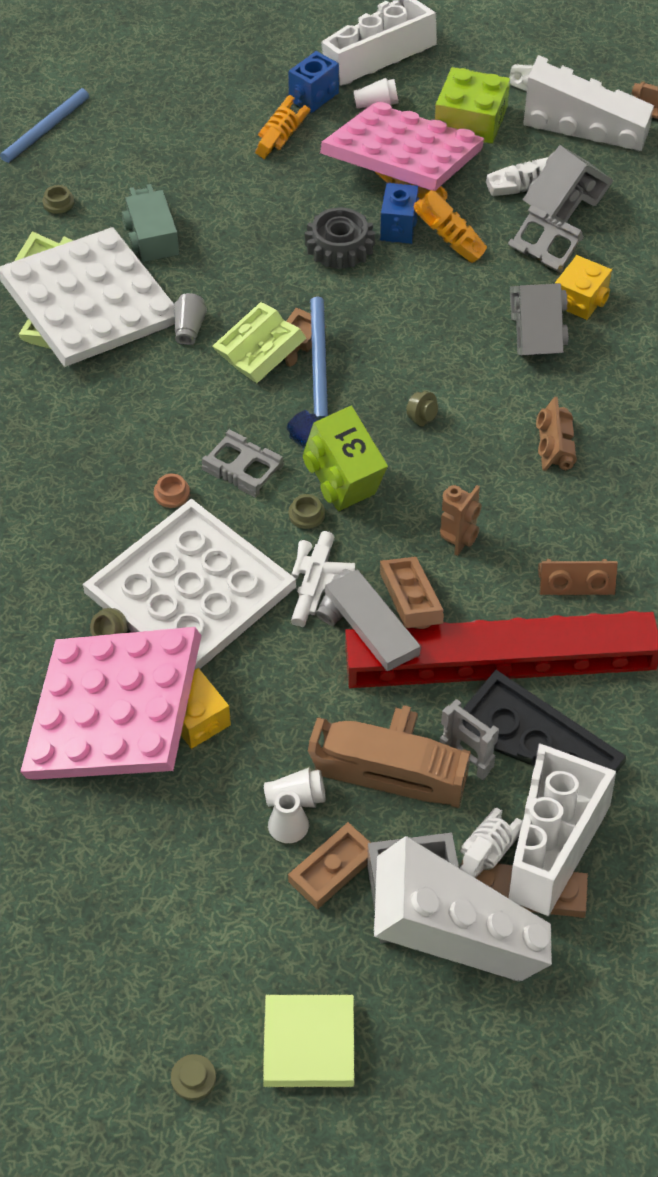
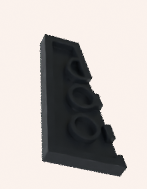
[462,670,626,774]

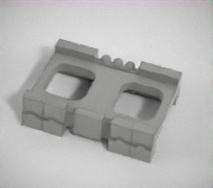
[508,205,584,273]
[202,429,284,498]
[440,699,499,780]

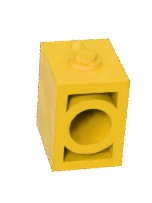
[555,255,612,320]
[181,668,231,749]

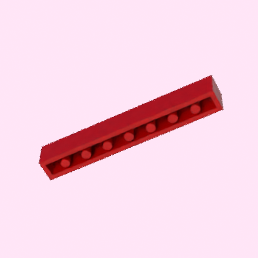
[345,611,658,688]

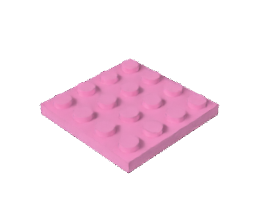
[320,102,484,191]
[20,627,201,780]

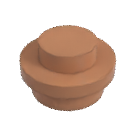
[154,474,190,508]

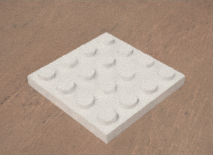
[0,227,175,367]
[83,499,296,670]

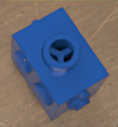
[288,51,339,113]
[380,183,419,244]

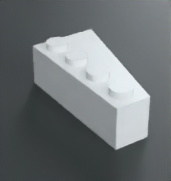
[322,0,437,86]
[523,55,654,151]
[509,743,616,916]
[374,836,552,981]

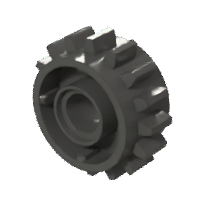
[305,208,375,269]

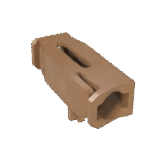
[308,706,471,808]

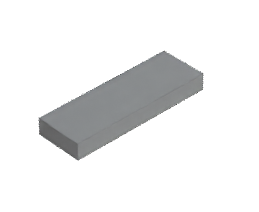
[325,569,421,671]

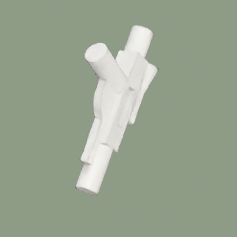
[291,531,355,627]

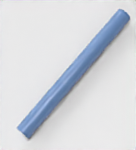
[0,89,89,163]
[310,297,328,421]

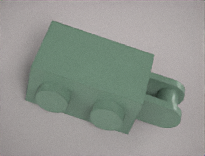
[122,184,179,262]

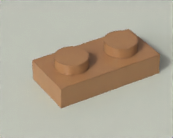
[288,823,371,909]

